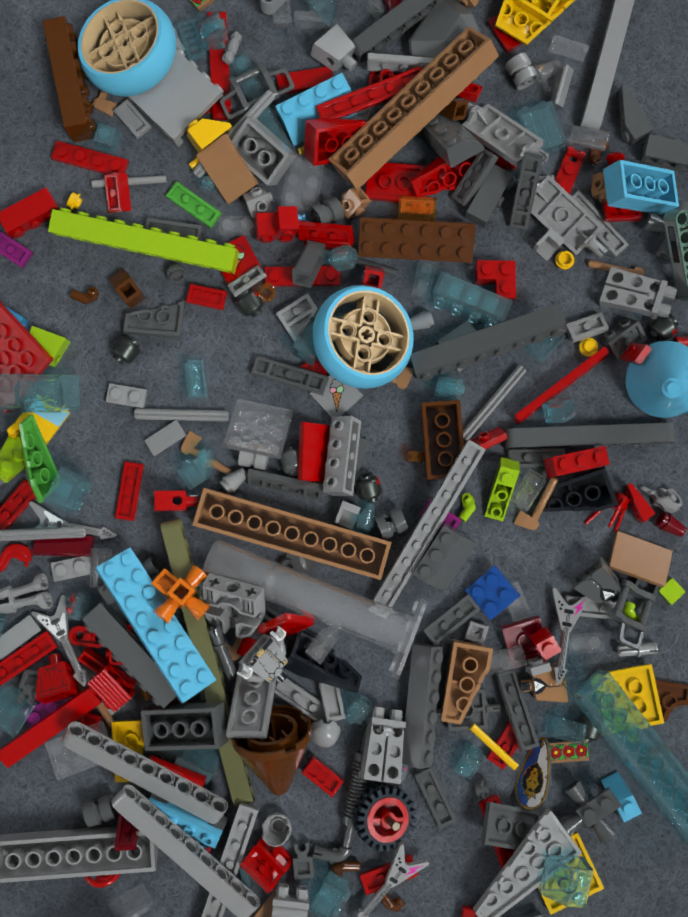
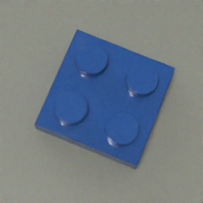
[465,565,521,620]

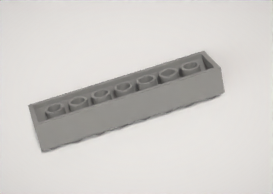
[0,826,158,883]

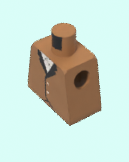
[520,662,568,702]

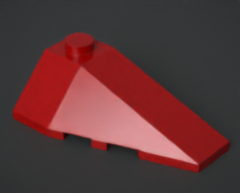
[410,154,478,198]

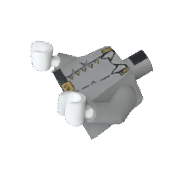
[237,625,288,683]

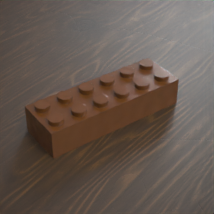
[42,16,97,143]
[358,216,476,263]

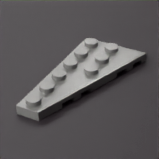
[473,807,582,917]

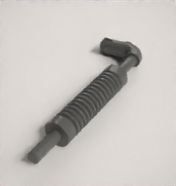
[313,729,368,864]

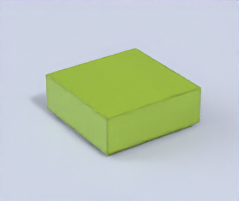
[658,577,685,605]

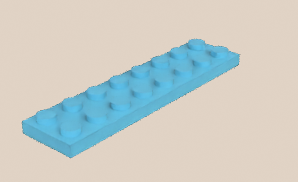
[95,547,216,704]

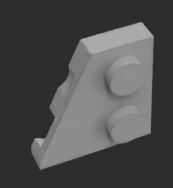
[276,293,318,345]

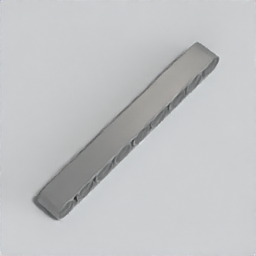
[580,0,635,132]
[61,722,228,824]
[111,784,260,917]

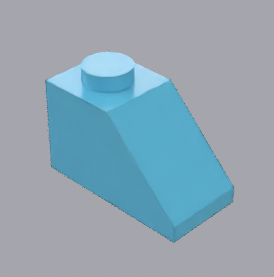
[600,772,642,822]

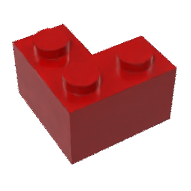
[254,206,299,243]
[474,260,516,303]

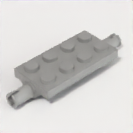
[462,102,549,167]
[517,175,608,259]

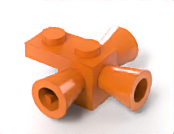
[151,565,211,624]

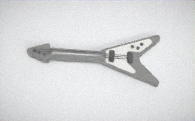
[29,501,117,539]
[31,595,87,687]

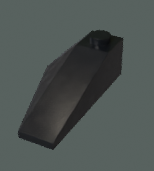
[530,466,618,512]
[284,628,362,693]

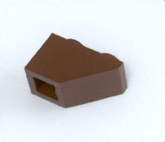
[108,268,146,309]

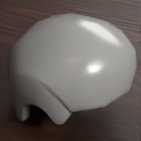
[310,719,341,748]
[262,812,292,847]

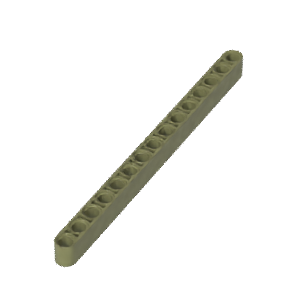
[160,518,255,808]

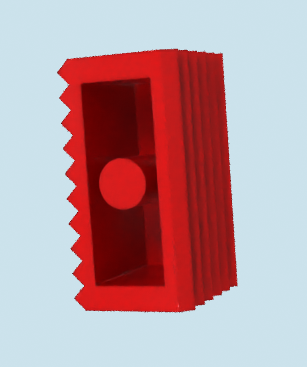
[87,663,135,712]

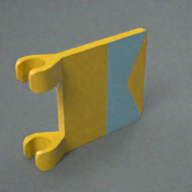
[7,394,70,446]

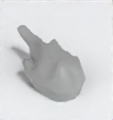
[639,486,682,513]

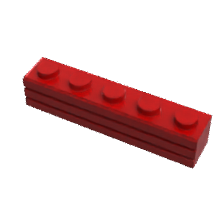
[77,647,137,688]

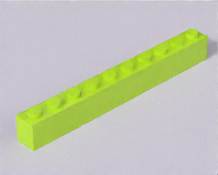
[48,208,240,274]

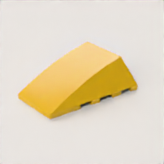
[495,0,575,46]

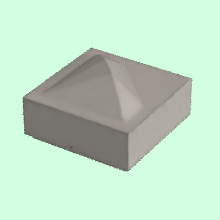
[464,621,489,645]

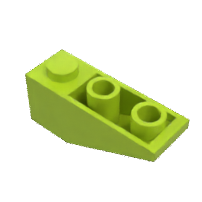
[484,457,520,521]

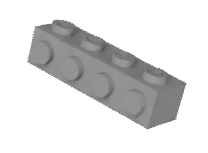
[323,416,361,496]

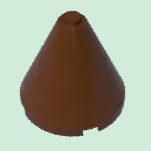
[231,705,312,796]

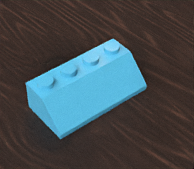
[275,73,359,147]

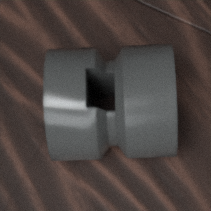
[309,197,344,224]
[374,507,409,540]
[82,793,119,828]

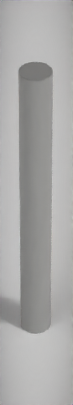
[91,175,167,188]

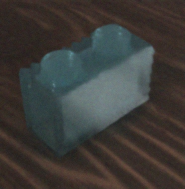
[309,871,351,917]

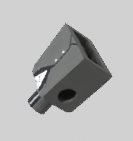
[572,556,620,603]

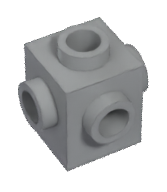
[243,186,274,218]

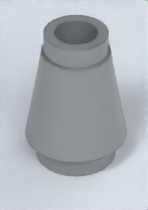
[410,310,435,330]
[219,467,247,494]

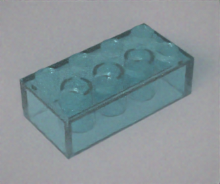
[429,271,513,328]

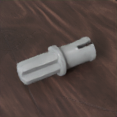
[617,642,658,657]

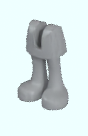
[0,573,53,614]

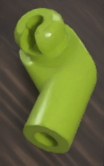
[458,493,476,522]
[622,601,640,622]

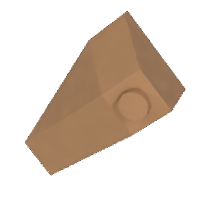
[441,639,493,724]

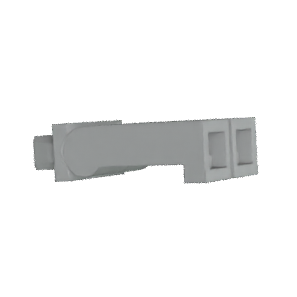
[600,267,677,319]
[358,707,406,784]
[272,883,310,917]

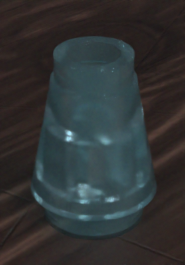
[355,502,376,532]

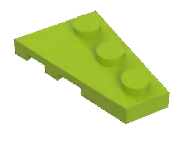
[0,432,25,483]

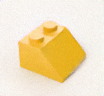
[187,118,232,153]

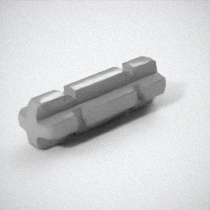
[222,31,242,65]

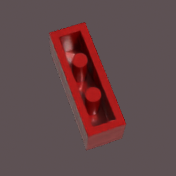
[0,187,60,239]
[543,446,610,478]

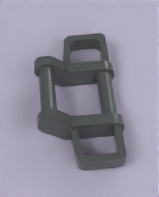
[220,62,294,120]
[610,578,659,650]

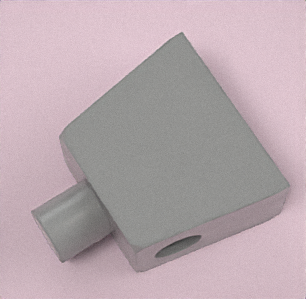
[311,24,357,71]

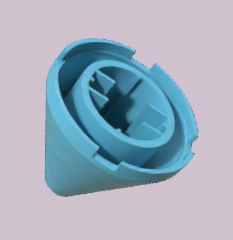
[625,341,688,418]

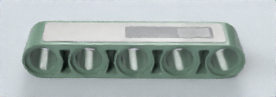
[664,210,688,301]

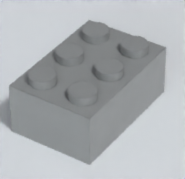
[232,118,297,186]

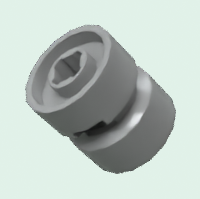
[505,53,539,90]
[238,441,270,470]

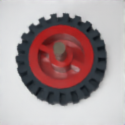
[353,783,417,852]

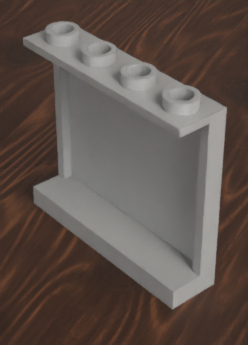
[127,47,224,147]

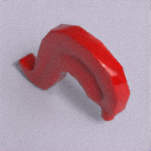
[0,544,33,572]

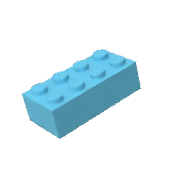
[603,160,679,215]

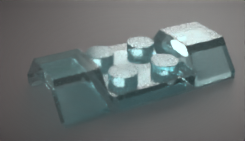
[0,374,81,413]

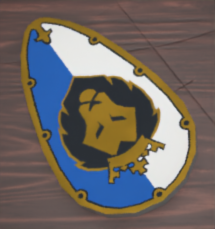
[515,737,551,810]

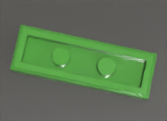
[166,181,222,229]

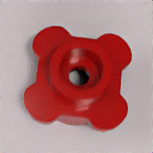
[606,152,625,167]

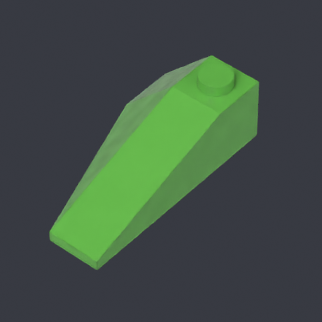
[19,415,62,503]

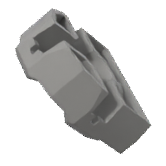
[202,573,266,638]

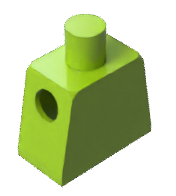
[30,326,70,375]

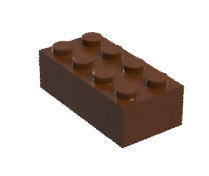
[420,400,464,481]

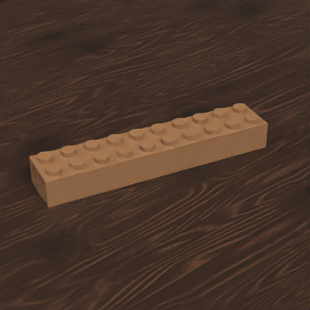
[328,26,499,190]
[193,488,392,580]

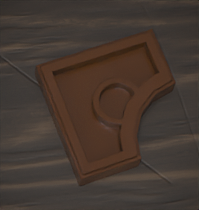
[655,679,688,721]

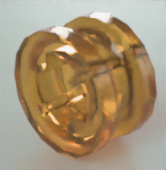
[258,283,276,302]
[406,451,424,463]

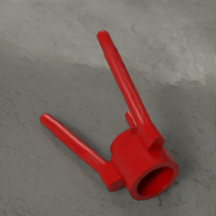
[584,492,630,533]

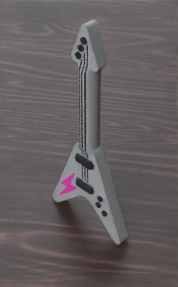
[552,588,590,685]
[356,842,429,917]

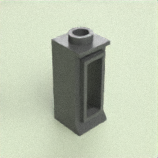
[292,240,325,288]

